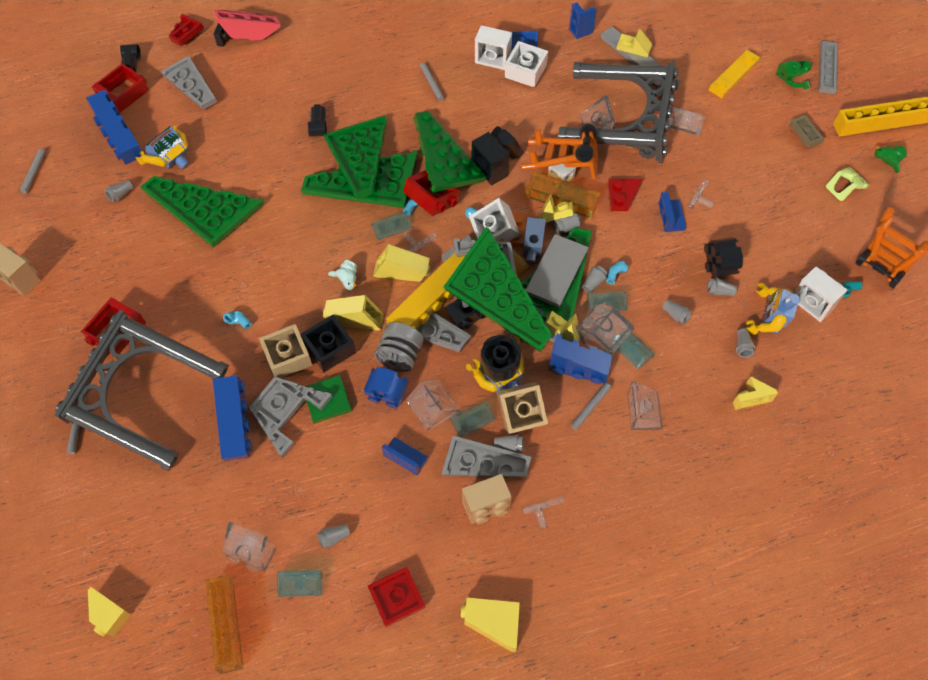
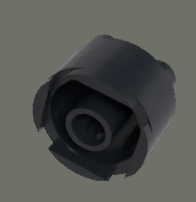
[704,237,743,277]
[480,335,521,382]

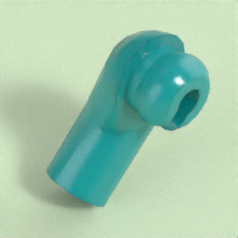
[841,281,862,298]

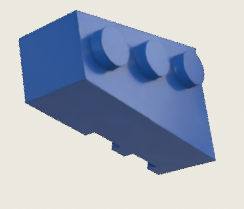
[549,333,612,384]

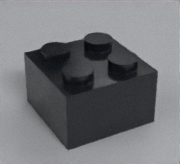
[471,132,510,186]
[300,315,356,373]

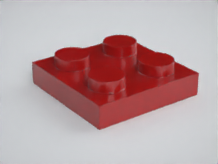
[368,567,426,627]

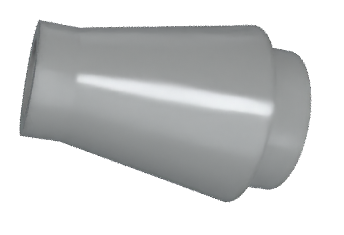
[105,180,133,202]
[582,265,608,293]
[707,277,737,296]
[662,300,692,324]
[736,328,756,358]
[494,434,524,453]
[317,524,350,549]

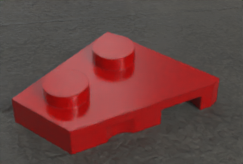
[169,14,204,46]
[608,178,642,211]

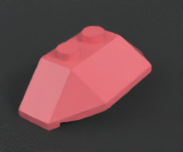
[213,10,281,41]

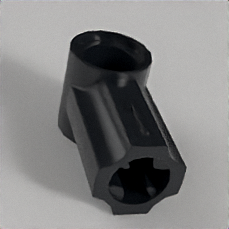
[120,44,141,72]
[308,104,327,137]

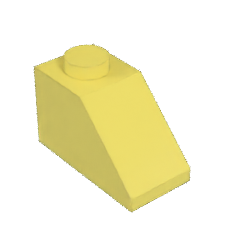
[88,587,131,638]

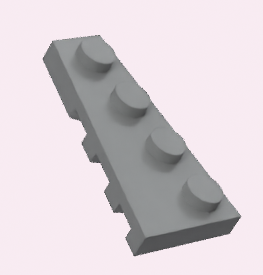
[161,55,218,110]
[417,312,471,353]
[441,436,531,478]

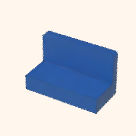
[569,2,597,39]
[511,31,538,49]
[658,192,686,232]
[382,437,428,476]

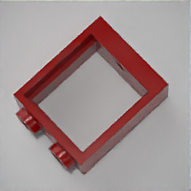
[92,63,149,113]
[403,170,461,216]
[81,297,146,355]

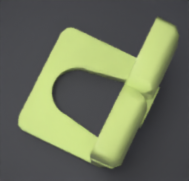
[826,167,869,201]

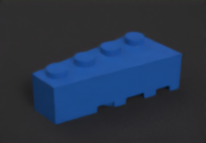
[86,89,142,165]
[213,375,252,461]

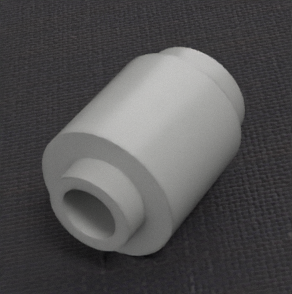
[553,212,581,234]

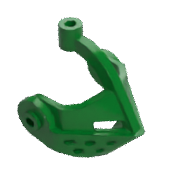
[776,60,812,90]

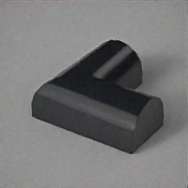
[491,126,524,158]

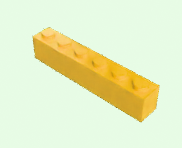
[833,97,928,137]
[386,252,466,330]

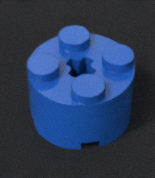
[363,367,409,409]

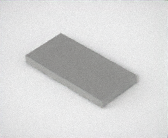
[526,234,589,308]

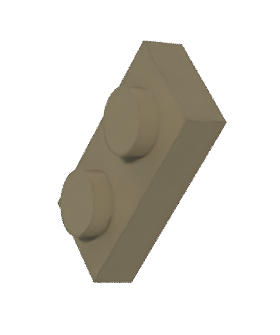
[789,115,824,148]

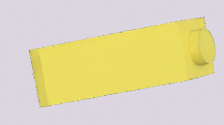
[373,244,430,282]
[323,295,384,330]
[461,598,520,652]

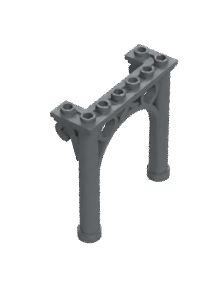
[558,61,678,163]
[55,310,229,471]

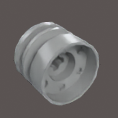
[374,322,424,372]

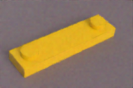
[709,50,761,98]

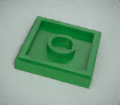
[304,375,352,424]

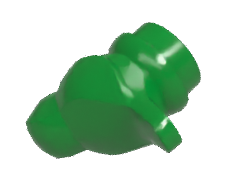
[874,145,907,173]

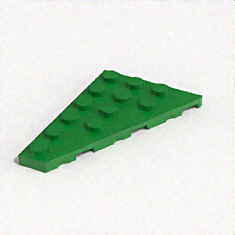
[413,111,486,192]
[301,150,418,208]
[140,176,264,248]

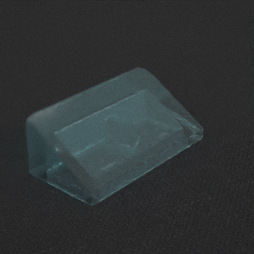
[371,212,411,240]
[587,292,627,312]
[612,329,655,369]
[449,401,495,437]
[277,570,322,597]

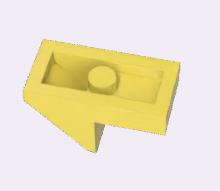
[617,29,652,57]
[538,194,574,223]
[545,311,580,342]
[733,377,778,410]

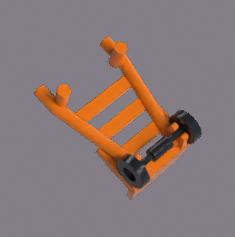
[522,124,599,179]
[855,207,928,289]

